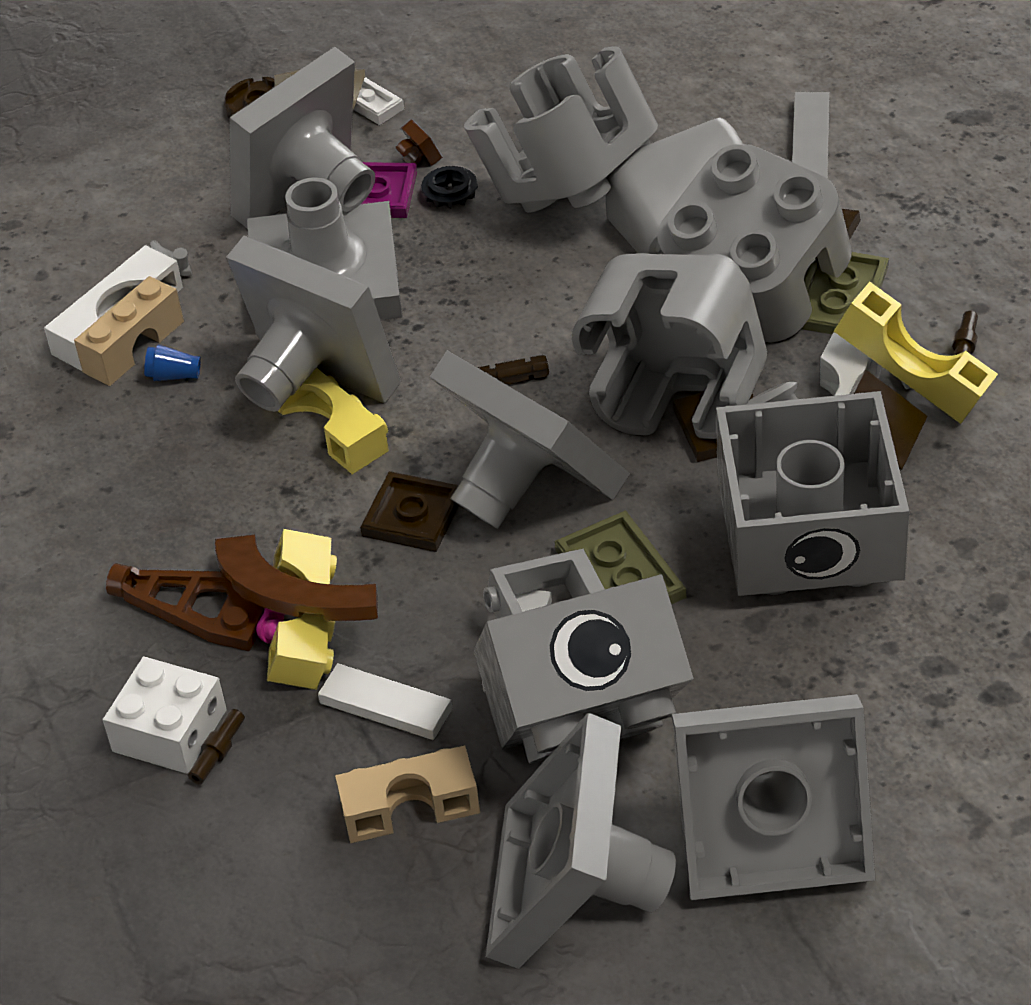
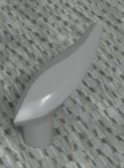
[150,240,193,276]
[747,382,798,404]

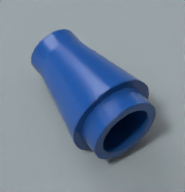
[144,344,201,381]

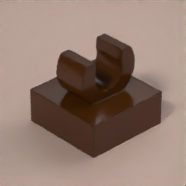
[396,119,443,166]

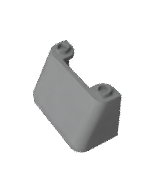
[605,118,743,254]

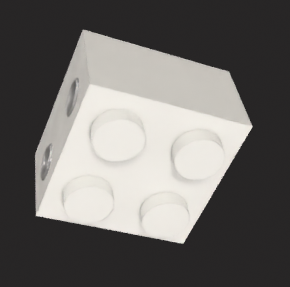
[103,656,227,774]

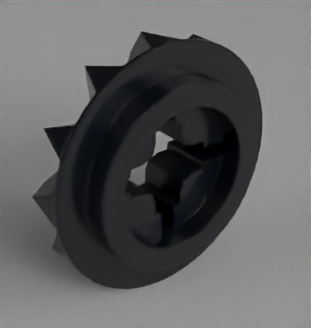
[421,166,478,209]

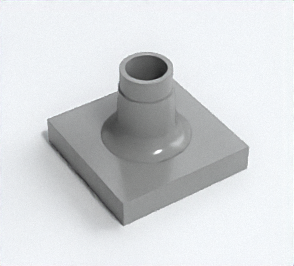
[230,47,375,228]
[247,178,402,336]
[226,236,401,412]
[430,350,630,529]
[672,694,875,900]
[485,713,676,969]

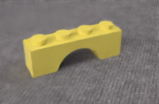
[834,282,998,424]
[278,368,389,474]
[267,529,337,690]

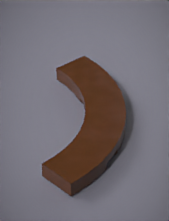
[215,534,378,621]

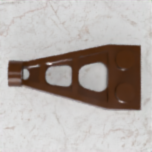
[106,563,265,652]

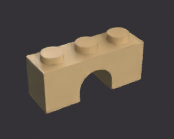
[74,276,184,386]
[335,745,480,843]

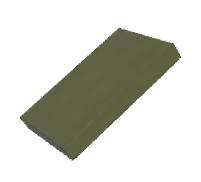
[801,252,889,334]
[554,510,686,605]

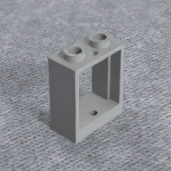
[483,549,605,619]

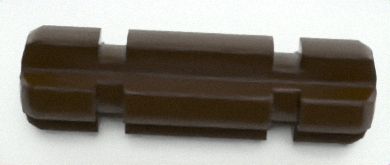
[477,355,549,385]

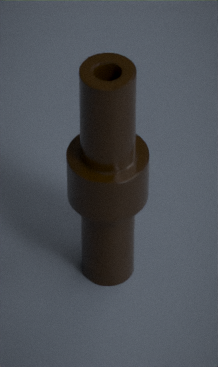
[952,311,978,355]
[188,709,245,784]

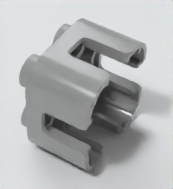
[464,46,658,213]
[657,144,852,342]
[571,253,767,439]

